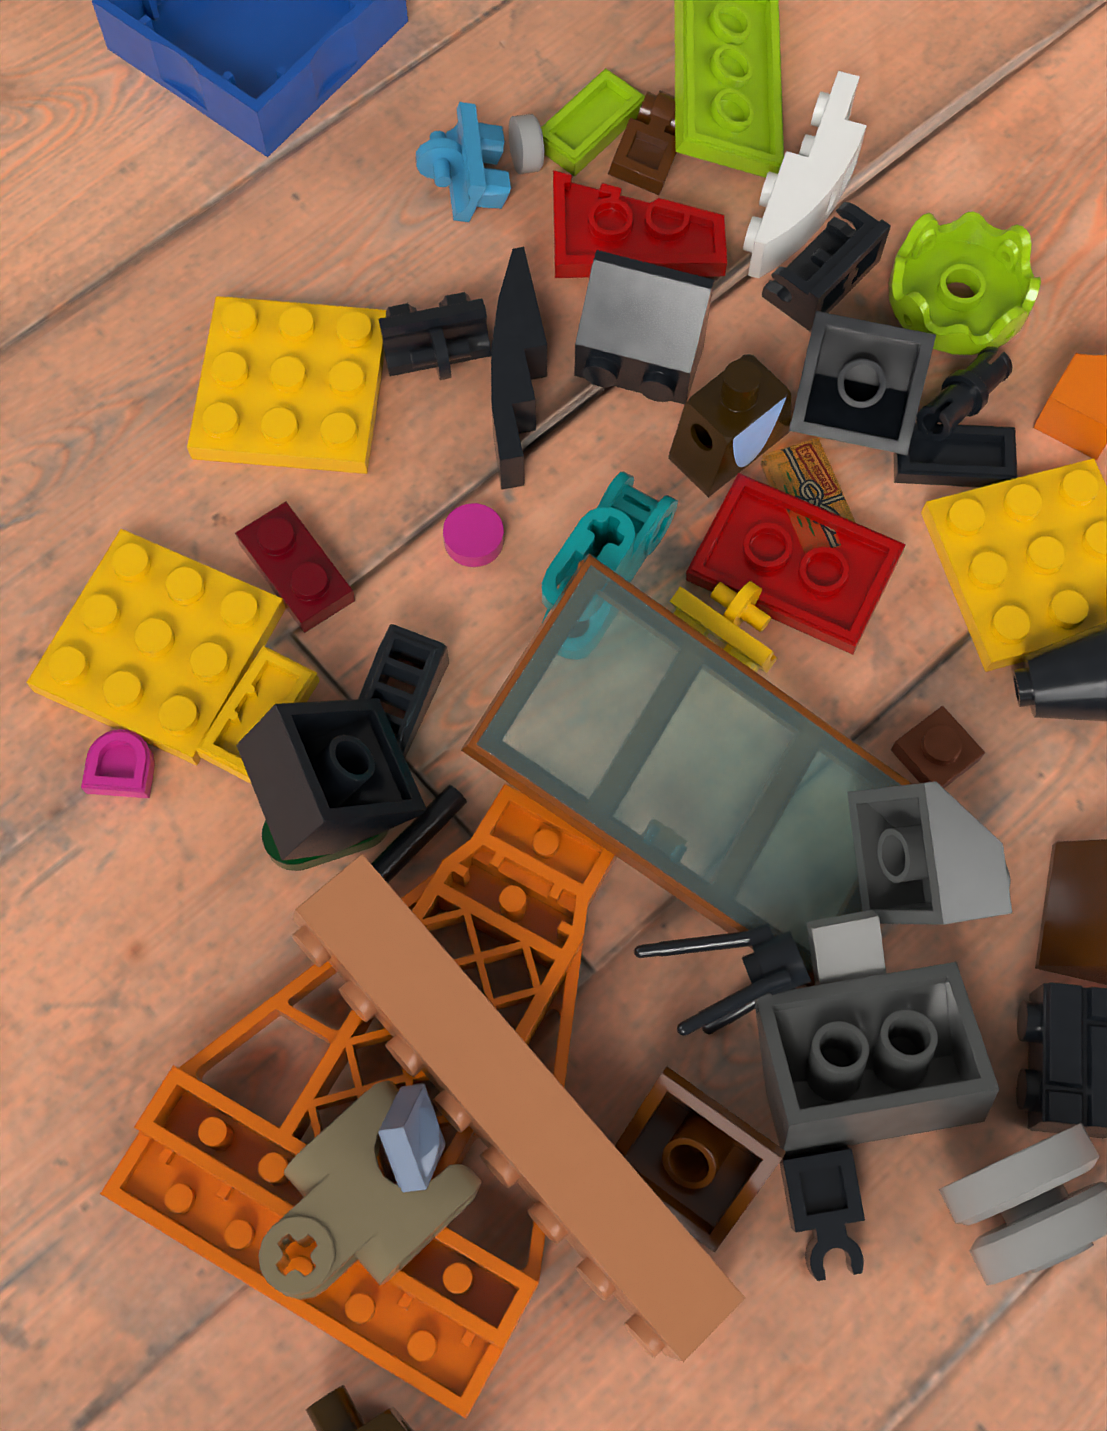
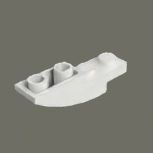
[743,71,867,279]

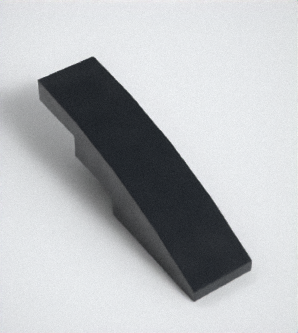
[491,247,547,490]

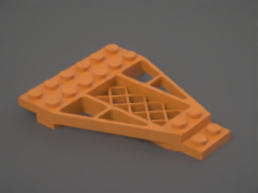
[100,783,617,1419]

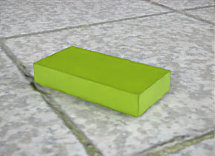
[541,68,645,177]

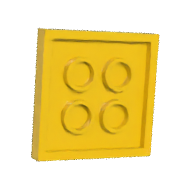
[187,296,386,474]
[921,458,1107,672]
[26,529,286,766]

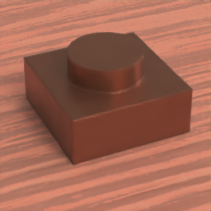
[891,705,985,788]

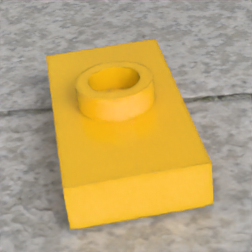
[196,645,320,784]

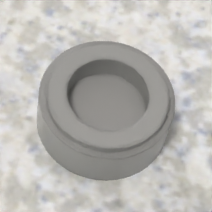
[508,114,544,174]

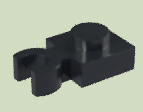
[779,1146,865,1281]

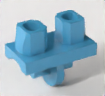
[415,102,511,222]

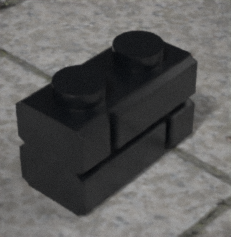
[1016,982,1107,1138]

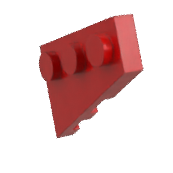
[553,170,727,278]

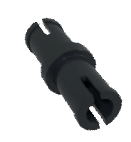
[916,347,1013,441]

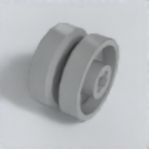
[939,1123,1107,1285]

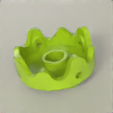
[888,212,1041,355]

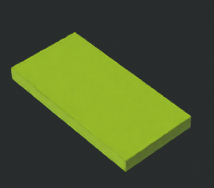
[674,0,784,178]

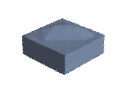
[378,1084,446,1192]

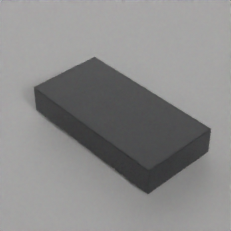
[894,423,1017,487]

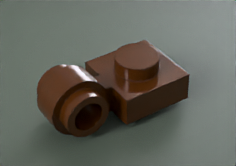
[608,90,677,195]

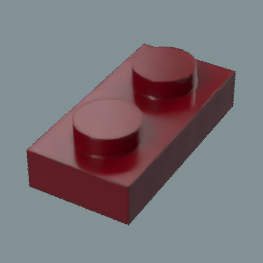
[235,502,356,633]

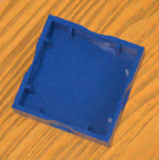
[92,0,408,158]

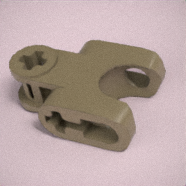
[259,1081,482,1300]

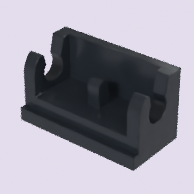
[762,202,891,332]

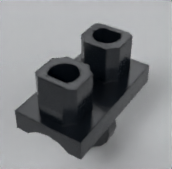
[378,292,491,380]

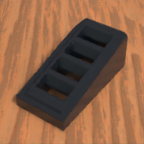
[358,624,449,758]

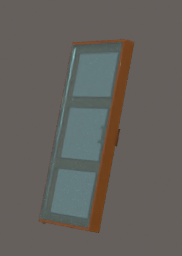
[461,554,913,987]

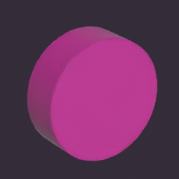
[443,503,504,567]

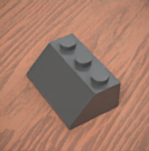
[754,962,999,1157]

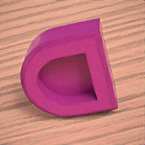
[81,729,155,798]

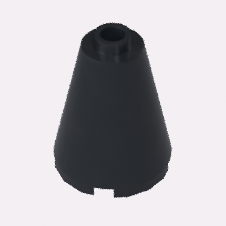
[1013,622,1107,721]

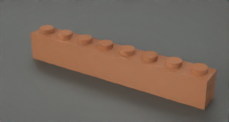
[292,854,745,1362]

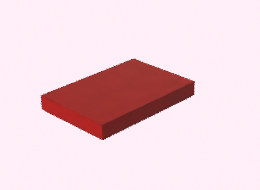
[686,473,906,655]

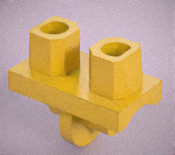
[669,581,778,673]

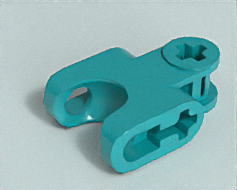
[542,472,678,661]

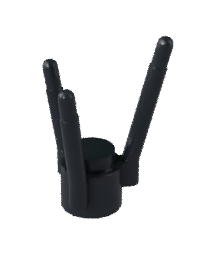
[634,923,811,1036]

